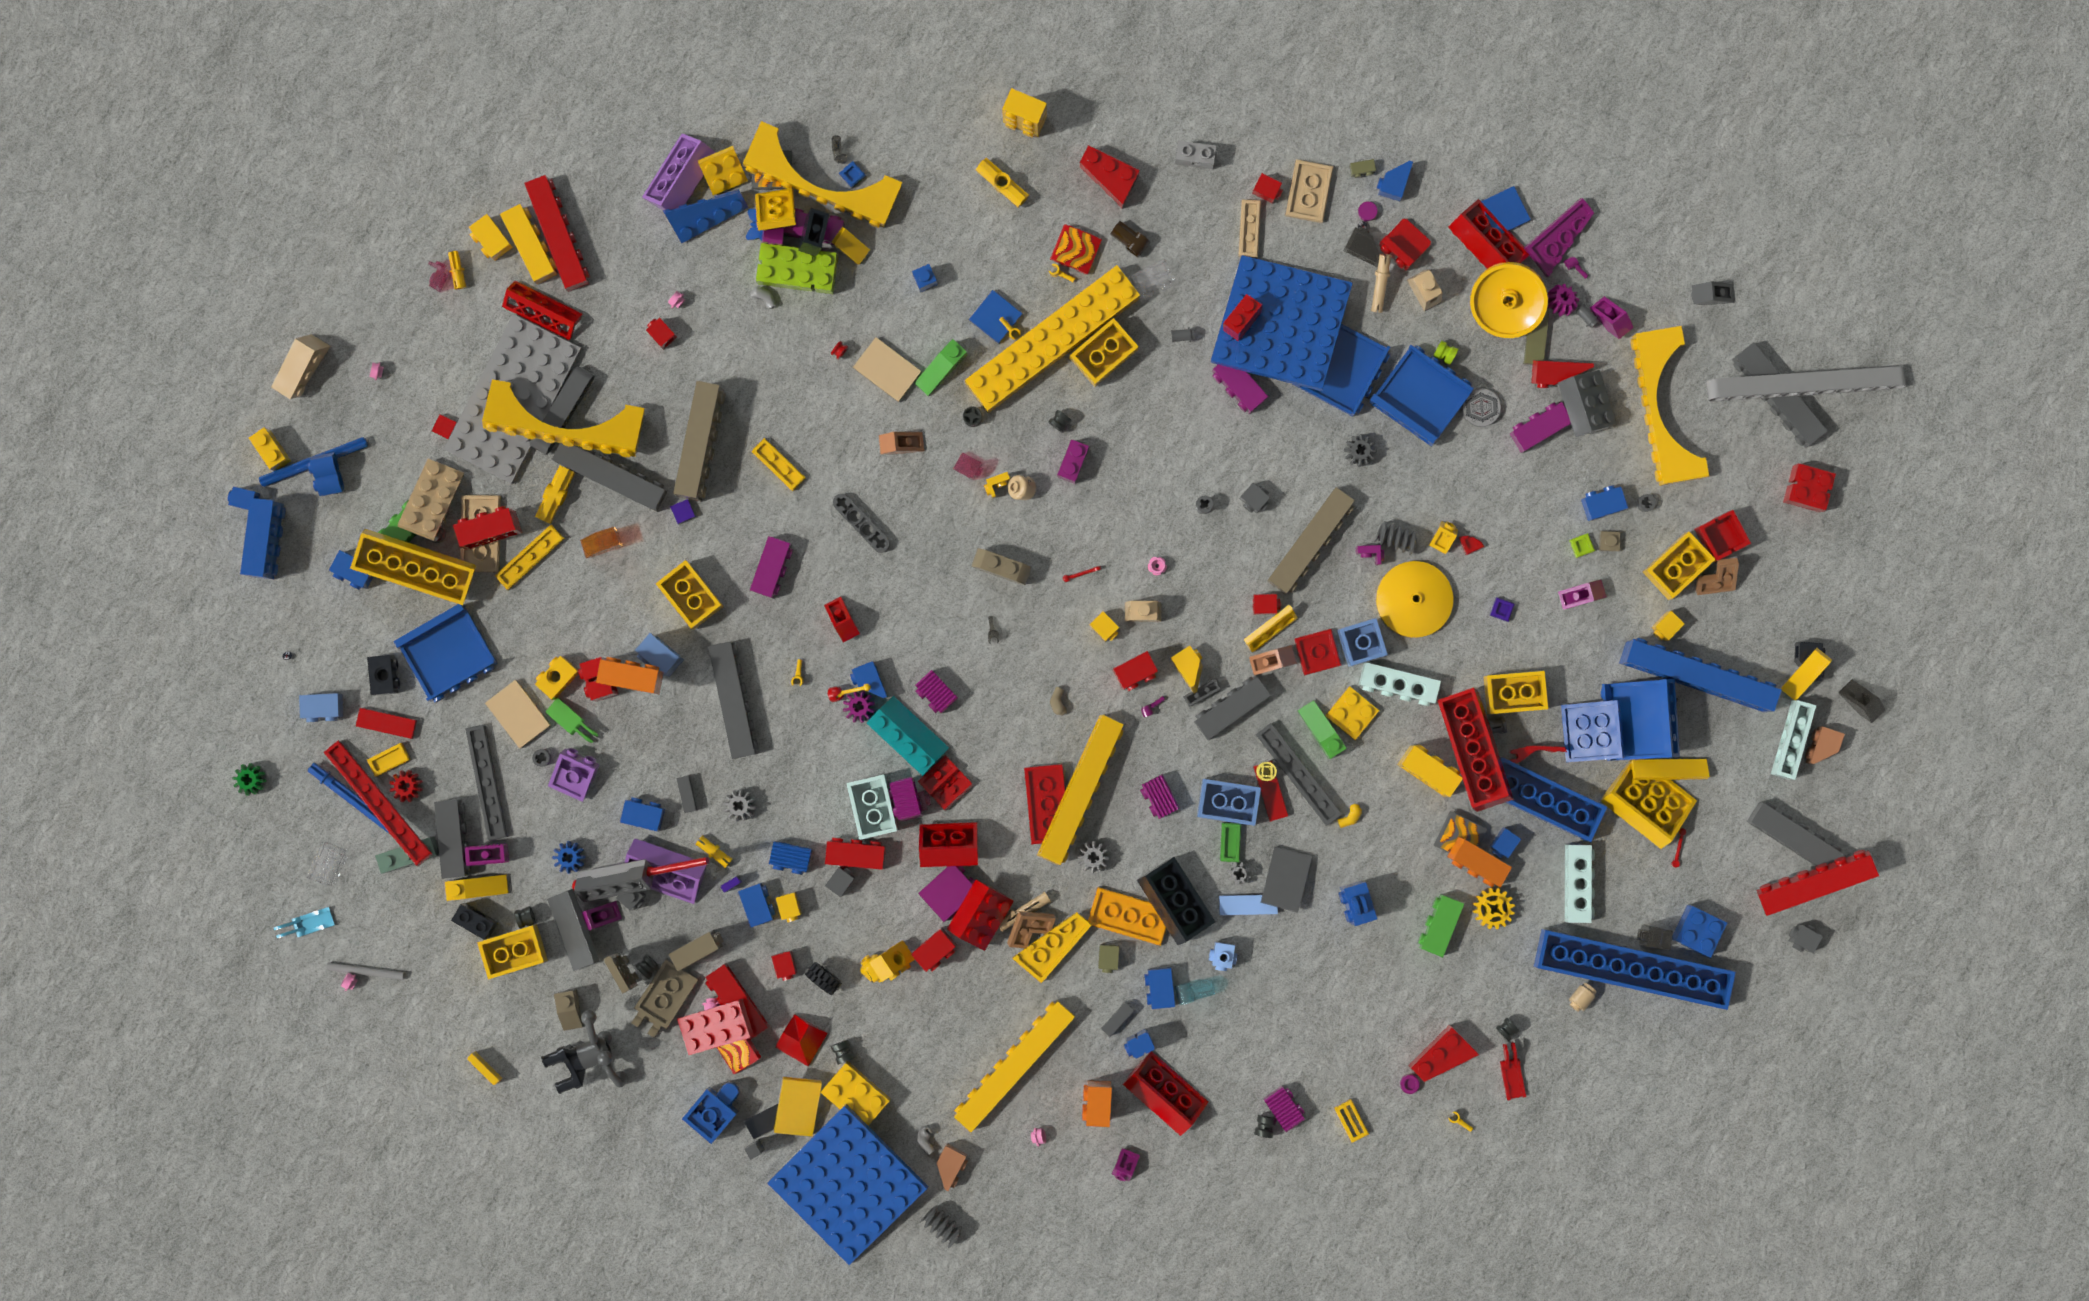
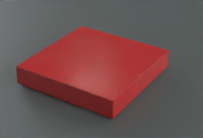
[1294,629,1341,676]

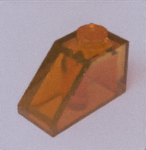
[580,527,623,558]

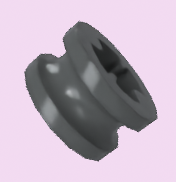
[1637,494,1656,512]
[532,749,551,767]

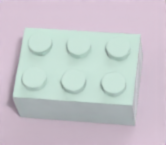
[846,774,899,840]

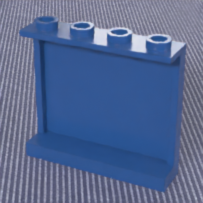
[1292,324,1391,417]
[1370,345,1473,447]
[393,604,498,703]
[1601,679,1680,761]

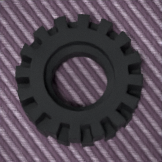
[805,962,842,995]

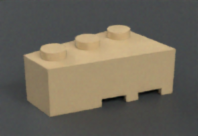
[271,334,331,399]

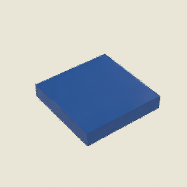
[1481,186,1531,234]
[969,290,1022,344]

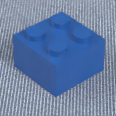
[1671,905,1727,958]

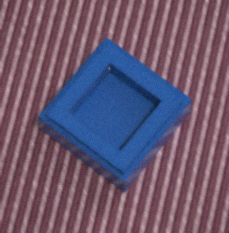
[839,161,866,188]

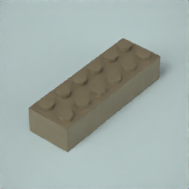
[673,381,726,502]

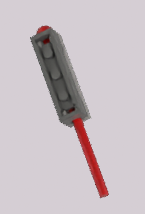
[572,857,709,902]

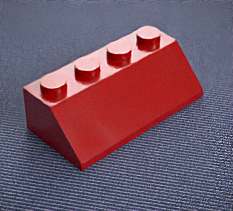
[1448,199,1529,269]
[1122,1051,1209,1136]

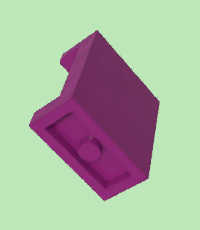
[918,866,975,922]

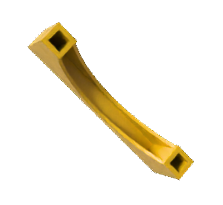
[743,121,902,228]
[1631,326,1709,486]
[482,379,645,457]

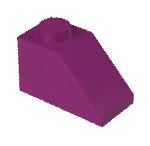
[761,227,784,246]
[1590,296,1634,339]
[1558,579,1607,610]
[582,901,622,930]

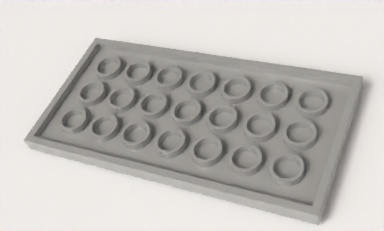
[444,314,582,484]

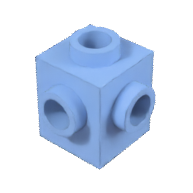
[1209,941,1237,971]

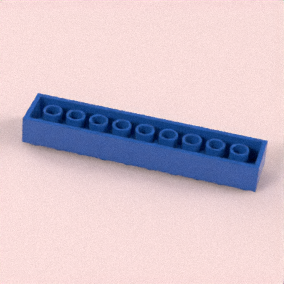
[1533,929,1736,1010]

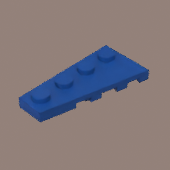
[663,189,748,244]

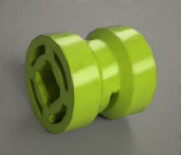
[1433,340,1458,366]

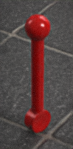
[1063,566,1101,582]
[1671,828,1686,868]

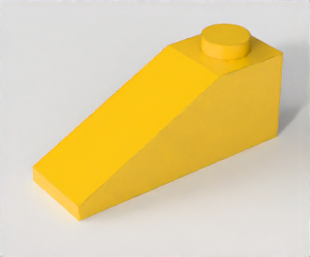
[445,874,509,901]

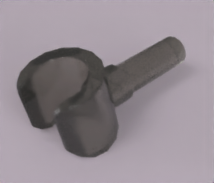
[988,616,999,644]

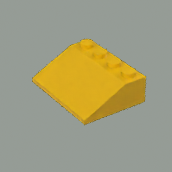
[1600,759,1697,849]

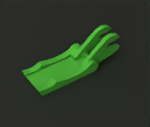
[546,697,598,743]

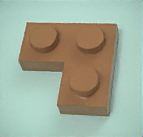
[1696,558,1739,595]
[1007,911,1056,948]

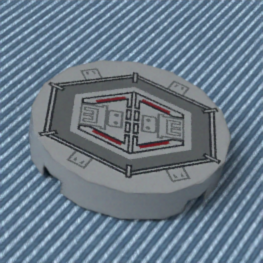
[1462,388,1501,427]

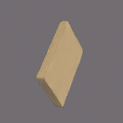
[1285,159,1333,223]
[853,337,922,402]
[485,680,551,749]

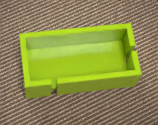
[756,243,838,294]

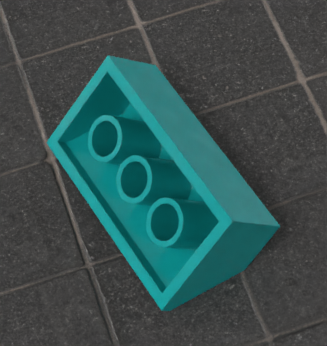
[866,696,949,776]

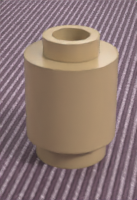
[1569,982,1597,1012]

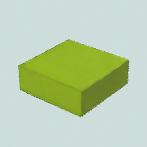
[1569,533,1595,558]

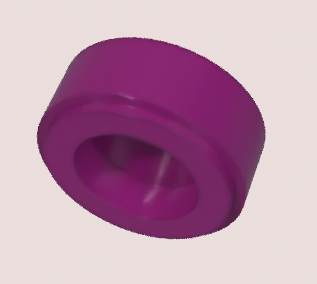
[1358,201,1377,222]
[1400,1074,1420,1094]

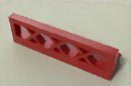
[502,281,583,340]

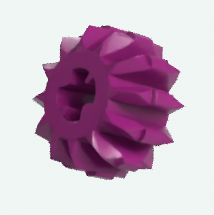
[1547,283,1579,317]
[843,691,875,723]

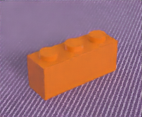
[1447,837,1512,888]

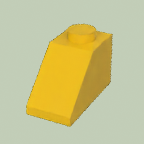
[1171,645,1203,693]

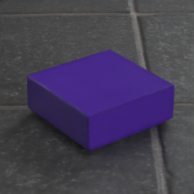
[670,499,696,525]
[1489,597,1515,622]
[721,876,742,893]

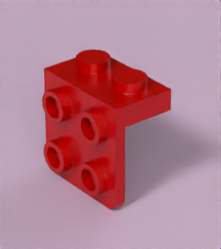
[1378,218,1431,271]

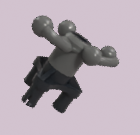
[541,1010,628,1094]

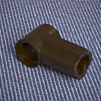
[1110,221,1150,257]

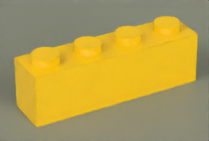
[500,204,558,285]

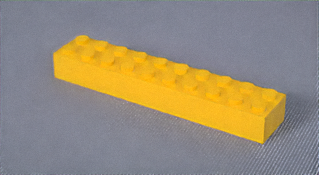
[964,265,1140,413]

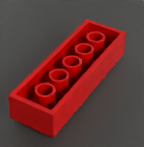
[1437,687,1514,812]

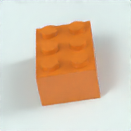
[596,657,664,695]
[1082,1080,1112,1127]

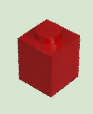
[1252,173,1283,204]
[646,317,677,350]
[1252,594,1281,615]
[771,950,797,981]

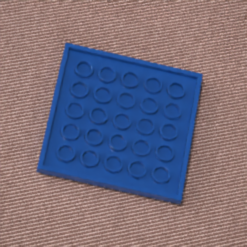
[1211,255,1353,391]
[767,1104,929,1265]

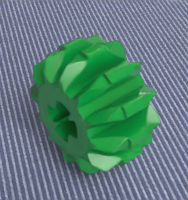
[232,763,267,796]

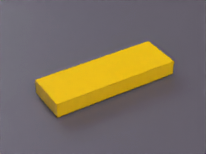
[751,438,806,492]
[1244,605,1298,653]
[1781,648,1832,700]

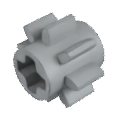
[1227,862,1251,886]

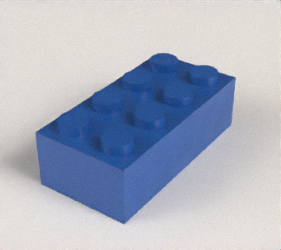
[240,498,286,580]

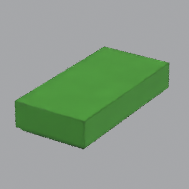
[1220,823,1241,862]

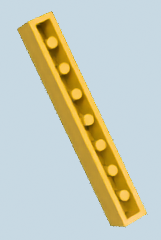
[1037,715,1124,865]
[954,1000,1075,1132]

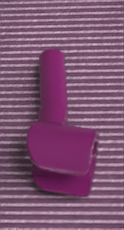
[1564,257,1589,279]
[1141,696,1165,717]

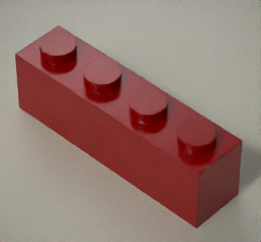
[705,963,770,1040]

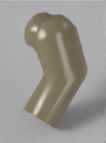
[1050,686,1067,716]

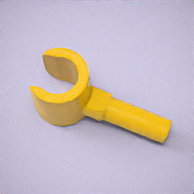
[1049,264,1075,282]
[999,317,1021,340]
[791,659,804,686]
[1448,1111,1473,1132]

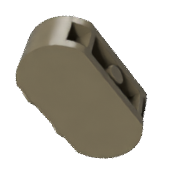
[971,548,1032,586]

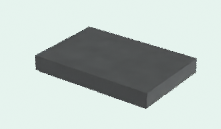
[1260,847,1312,913]

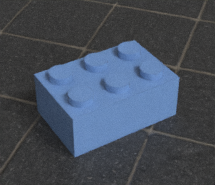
[1197,779,1261,826]

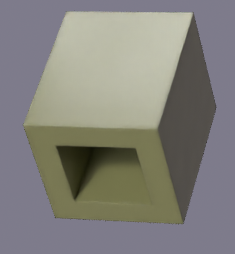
[1098,944,1119,973]

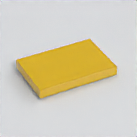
[755,188,796,231]
[774,1077,822,1137]

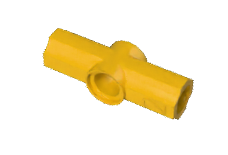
[975,158,1029,208]
[535,465,575,524]

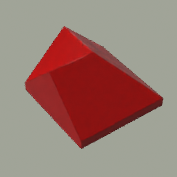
[775,1014,828,1067]

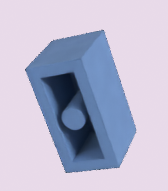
[299,693,343,722]

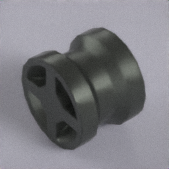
[963,406,982,427]
[1048,410,1072,433]
[514,906,536,929]
[635,954,660,979]
[1495,1017,1520,1042]

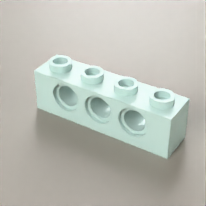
[1359,662,1441,707]
[1771,700,1816,780]
[1565,845,1595,923]

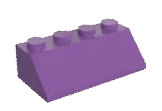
[642,133,716,210]
[625,838,707,904]

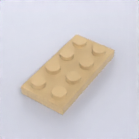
[398,459,464,541]

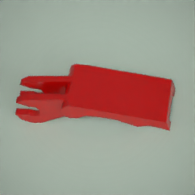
[1508,746,1567,764]
[1500,1042,1526,1101]

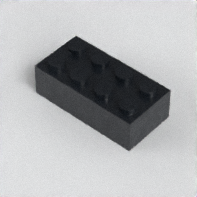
[1137,857,1215,945]

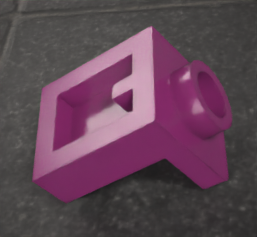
[1356,545,1384,565]
[1111,1148,1140,1181]

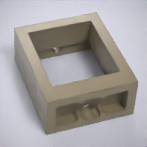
[668,930,724,971]

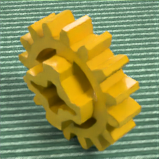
[1472,888,1515,929]

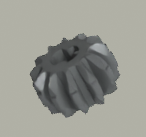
[1344,434,1377,467]

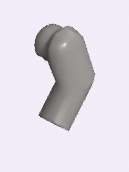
[750,286,777,310]
[917,1126,935,1155]

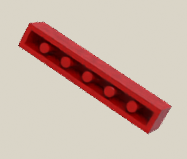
[524,175,590,292]
[1756,850,1879,916]

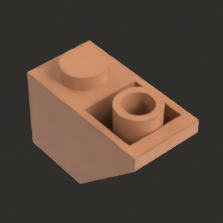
[1805,726,1845,764]
[937,1143,968,1191]

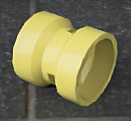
[1256,762,1277,781]

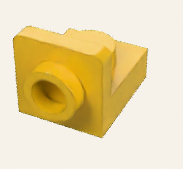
[984,472,1010,499]
[1429,521,1458,554]

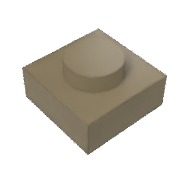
[1599,531,1620,552]

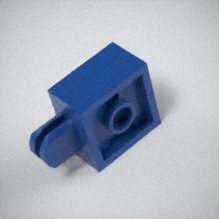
[1338,881,1377,926]
[682,1082,740,1144]

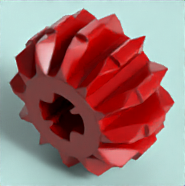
[390,770,423,802]

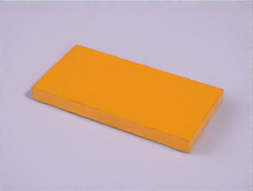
[1088,887,1166,946]

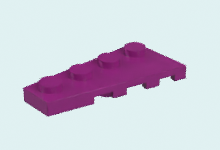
[1524,198,1594,277]

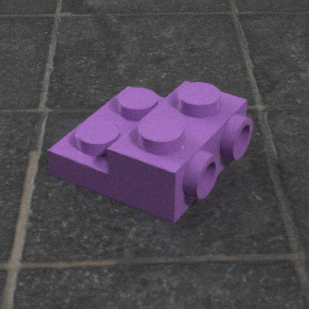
[548,748,600,802]

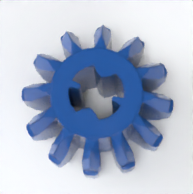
[552,841,586,874]

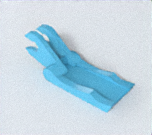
[274,907,335,938]

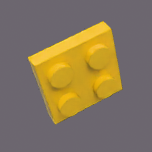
[698,146,748,196]
[1325,686,1379,740]

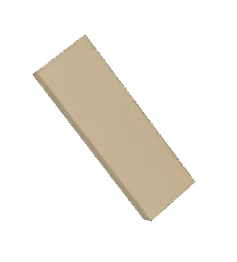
[1238,200,1261,258]

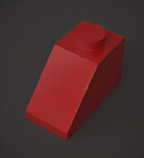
[824,596,860,643]

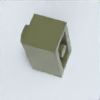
[1349,159,1376,178]

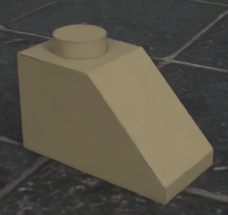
[554,989,583,1031]

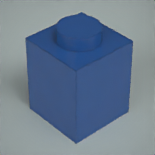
[912,264,938,293]
[228,487,260,510]
[1489,828,1521,859]

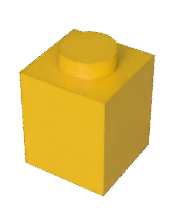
[1089,611,1119,642]
[1651,611,1685,641]
[776,892,802,922]

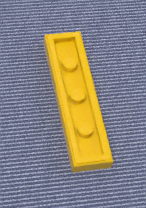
[495,525,565,590]
[1631,759,1710,780]

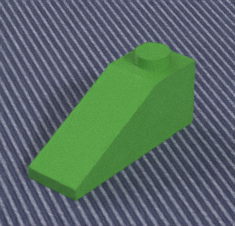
[914,339,967,396]
[1297,700,1347,759]

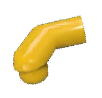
[1337,804,1362,828]

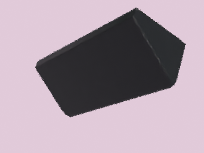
[744,1104,778,1139]

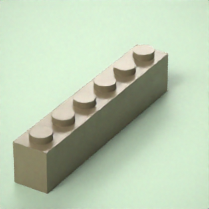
[1267,487,1355,594]

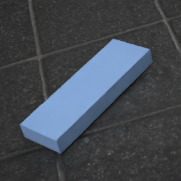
[1219,895,1278,915]

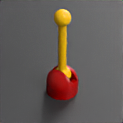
[828,684,871,702]

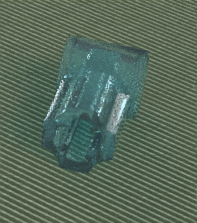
[1174,978,1215,1005]

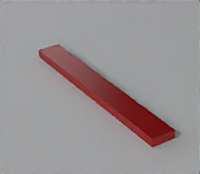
[323,740,433,867]

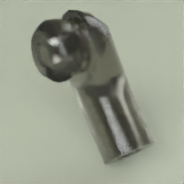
[831,135,847,164]

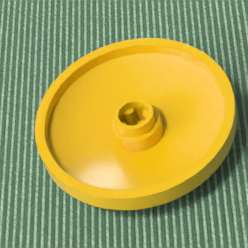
[1470,262,1548,338]
[1376,561,1453,638]

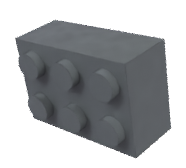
[1558,370,1617,437]

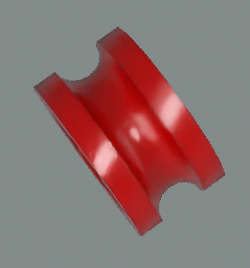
[831,341,848,360]

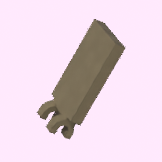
[603,952,639,994]
[631,959,698,1037]

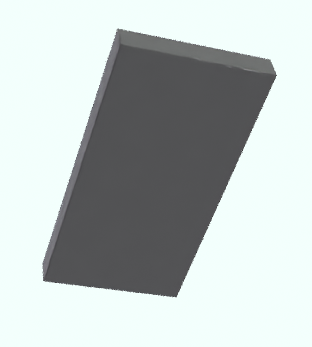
[547,889,599,971]

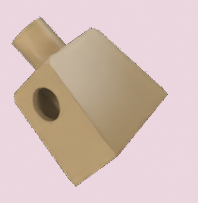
[1407,270,1443,311]
[1125,601,1161,622]

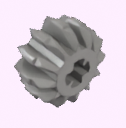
[723,789,756,822]
[1077,841,1110,874]

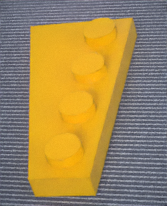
[1012,912,1092,983]

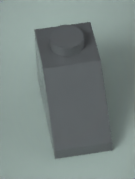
[1691,281,1734,305]

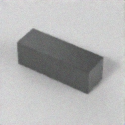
[1183,679,1220,707]
[676,775,697,813]
[1101,1002,1134,1037]
[745,1139,765,1160]

